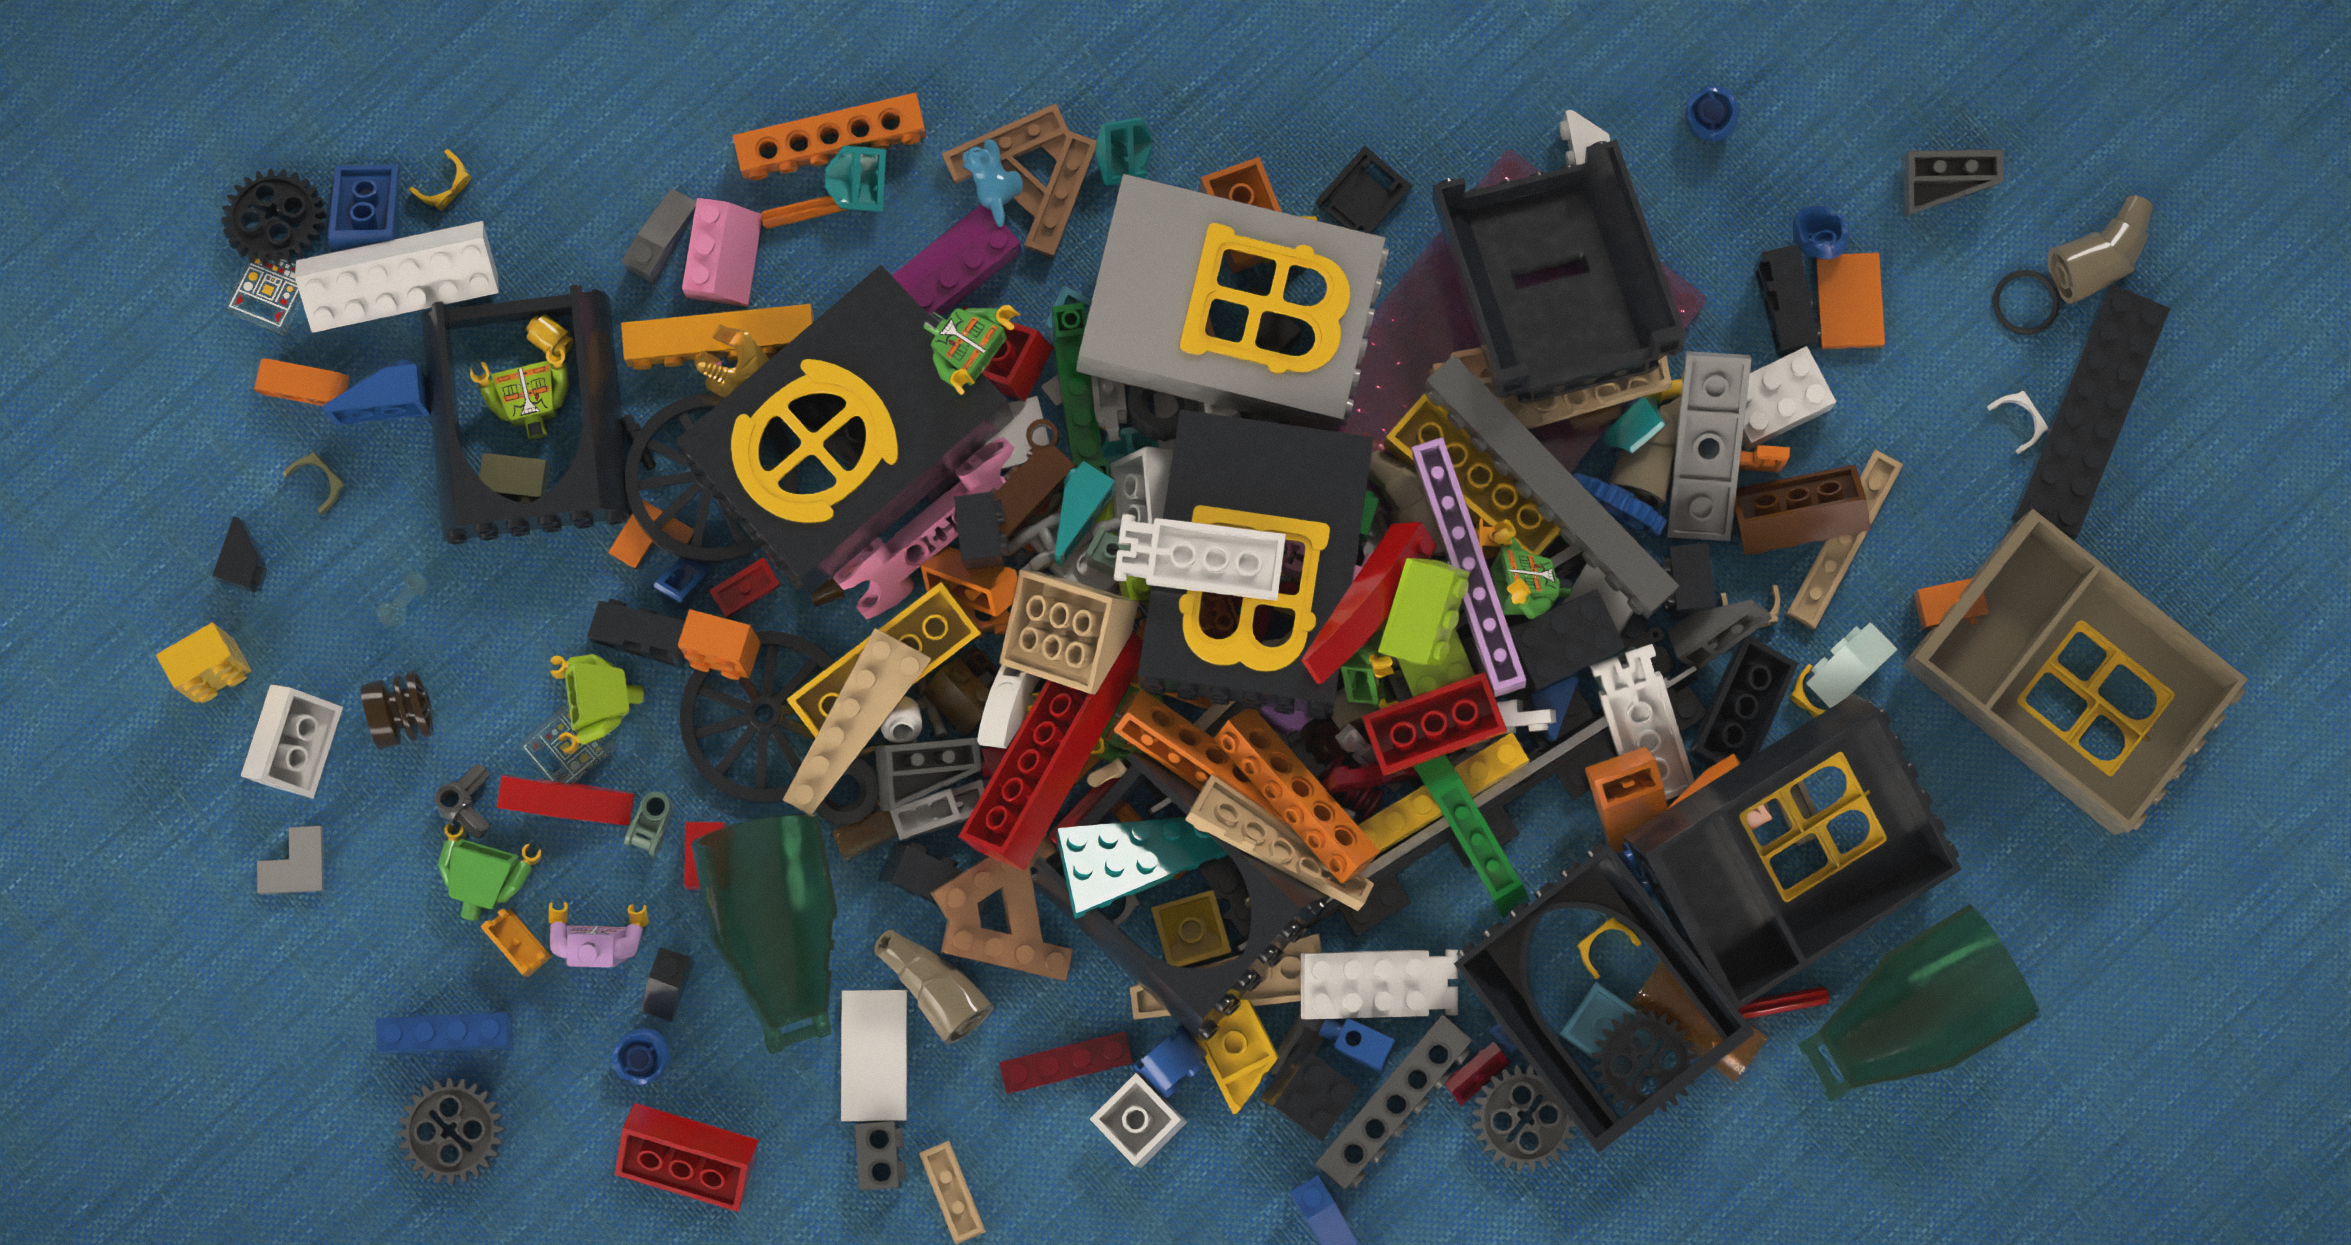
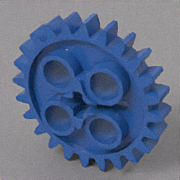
[1573,473,1667,536]

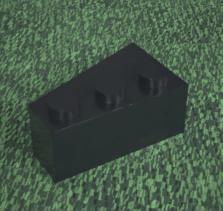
[1754,244,1821,358]

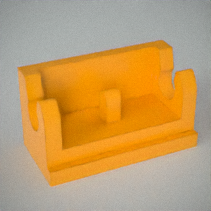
[480,908,552,978]

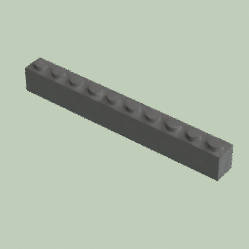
[1424,354,1679,619]

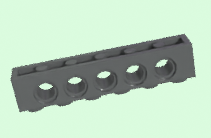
[1315,1015,1472,1190]

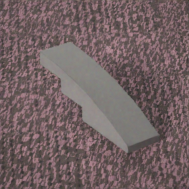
[890,779,990,841]

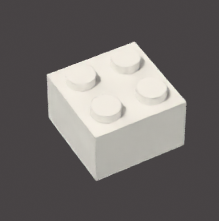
[1090,1073,1187,1168]

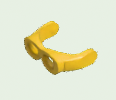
[408,149,471,211]
[1790,664,1826,718]
[1576,917,1642,979]

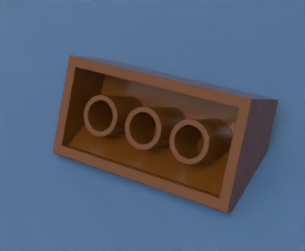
[1734,464,1871,555]

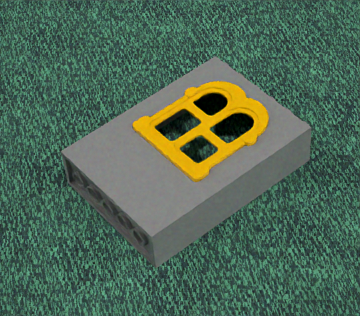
[1076,174,1389,432]

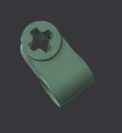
[624,792,674,857]

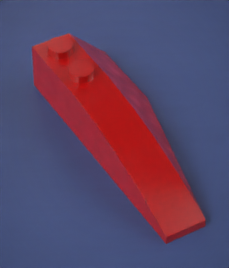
[1301,522,1437,684]

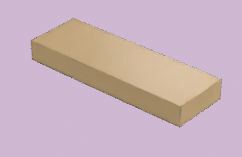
[919,1141,986,1245]

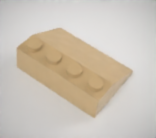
[999,569,1139,694]

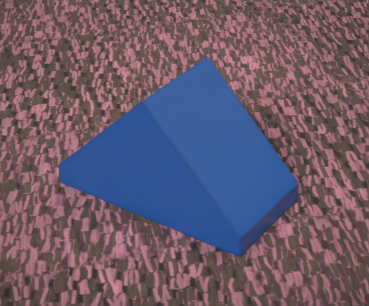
[654,558,712,611]
[1529,677,1578,744]

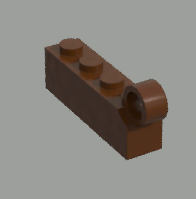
[989,419,1076,541]

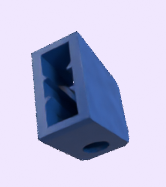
[1319,1018,1395,1075]

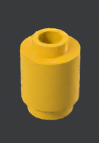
[526,314,574,357]

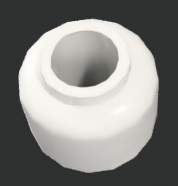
[880,696,922,744]

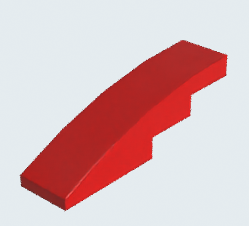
[497,775,635,825]

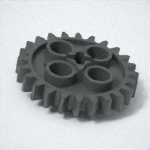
[1471,1065,1577,1172]
[397,1078,505,1185]

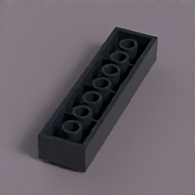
[2010,284,2170,541]

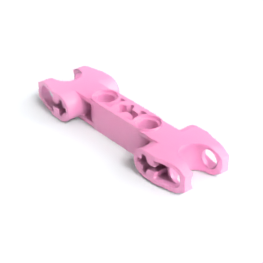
[833,437,1014,620]

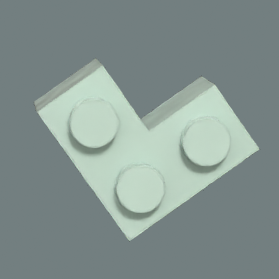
[1806,622,1898,708]

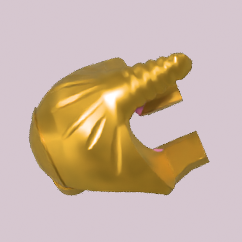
[694,324,771,398]

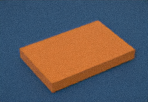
[1815,253,1885,350]

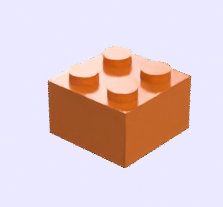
[678,609,761,680]

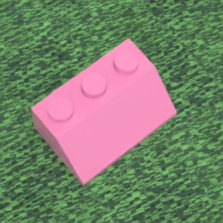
[682,198,762,307]

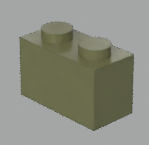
[479,453,550,504]

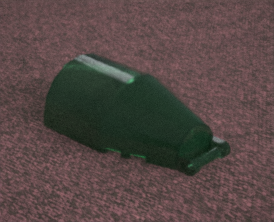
[691,814,837,1054]
[1798,904,2042,1102]

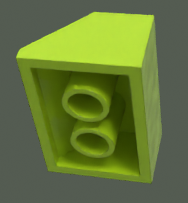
[1378,558,1470,666]

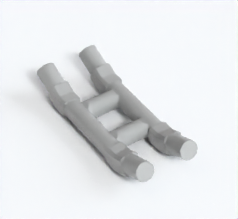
[1009,510,1121,573]

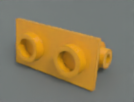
[1474,519,1501,559]

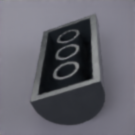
[1688,635,1799,767]

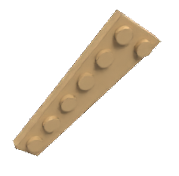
[1478,356,1672,429]
[783,628,932,815]
[1185,774,1374,911]
[1130,933,1322,1020]

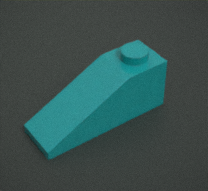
[1055,461,1116,567]

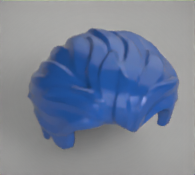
[1685,85,1739,142]
[1793,206,1849,260]
[612,1028,671,1086]

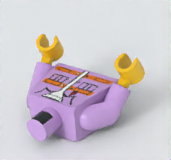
[548,902,649,967]

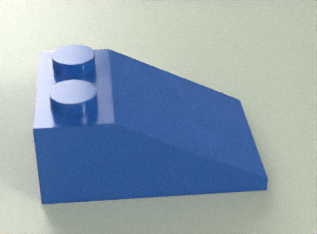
[328,165,399,253]
[323,360,430,425]

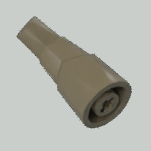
[2048,196,2153,304]
[1608,396,1681,508]
[1369,450,1447,561]
[874,930,994,1045]

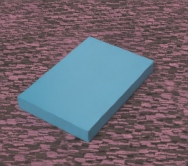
[1559,982,1668,1090]

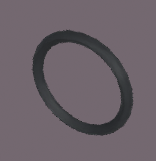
[1993,270,2059,335]

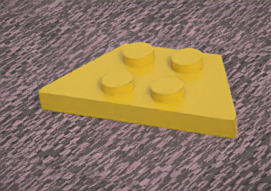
[1195,999,1279,1115]

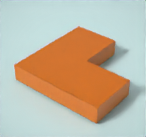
[1739,445,1790,473]
[608,499,694,570]

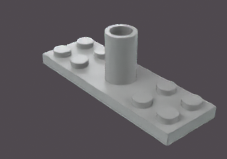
[1666,351,1751,541]

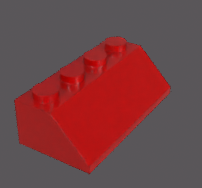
[1362,672,1507,776]
[614,1103,759,1212]

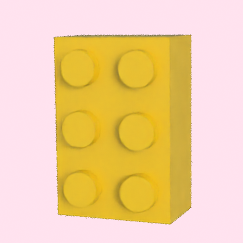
[156,622,252,703]

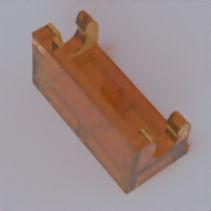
[832,810,899,861]

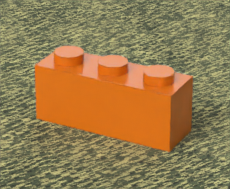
[920,546,1018,617]

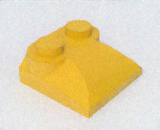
[1151,890,1232,968]

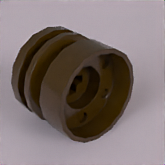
[361,671,434,750]

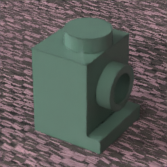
[1085,527,1131,578]

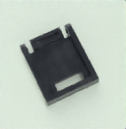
[1315,146,1412,234]

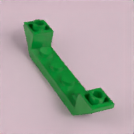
[1052,302,1110,477]
[1414,755,1531,918]

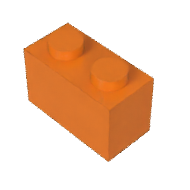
[1913,577,1989,631]

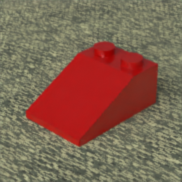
[962,306,1053,402]

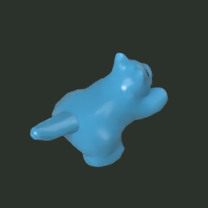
[962,139,1023,227]

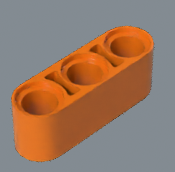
[254,359,350,406]

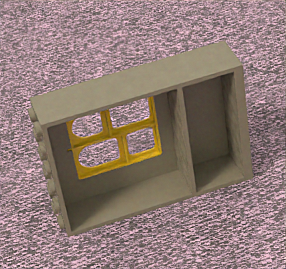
[1902,509,2248,836]

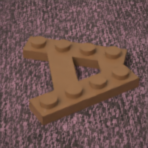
[942,103,1097,258]
[931,834,1073,981]

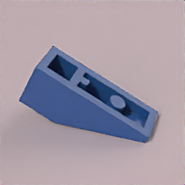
[1289,1175,1359,1245]

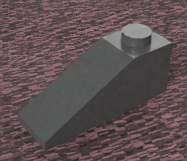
[622,189,696,285]
[1667,599,1772,670]

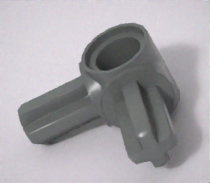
[435,764,490,839]

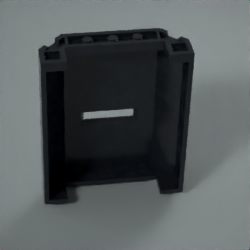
[1432,140,1686,404]

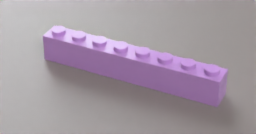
[1412,437,1526,697]

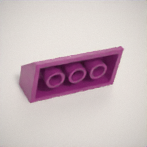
[892,205,1022,316]

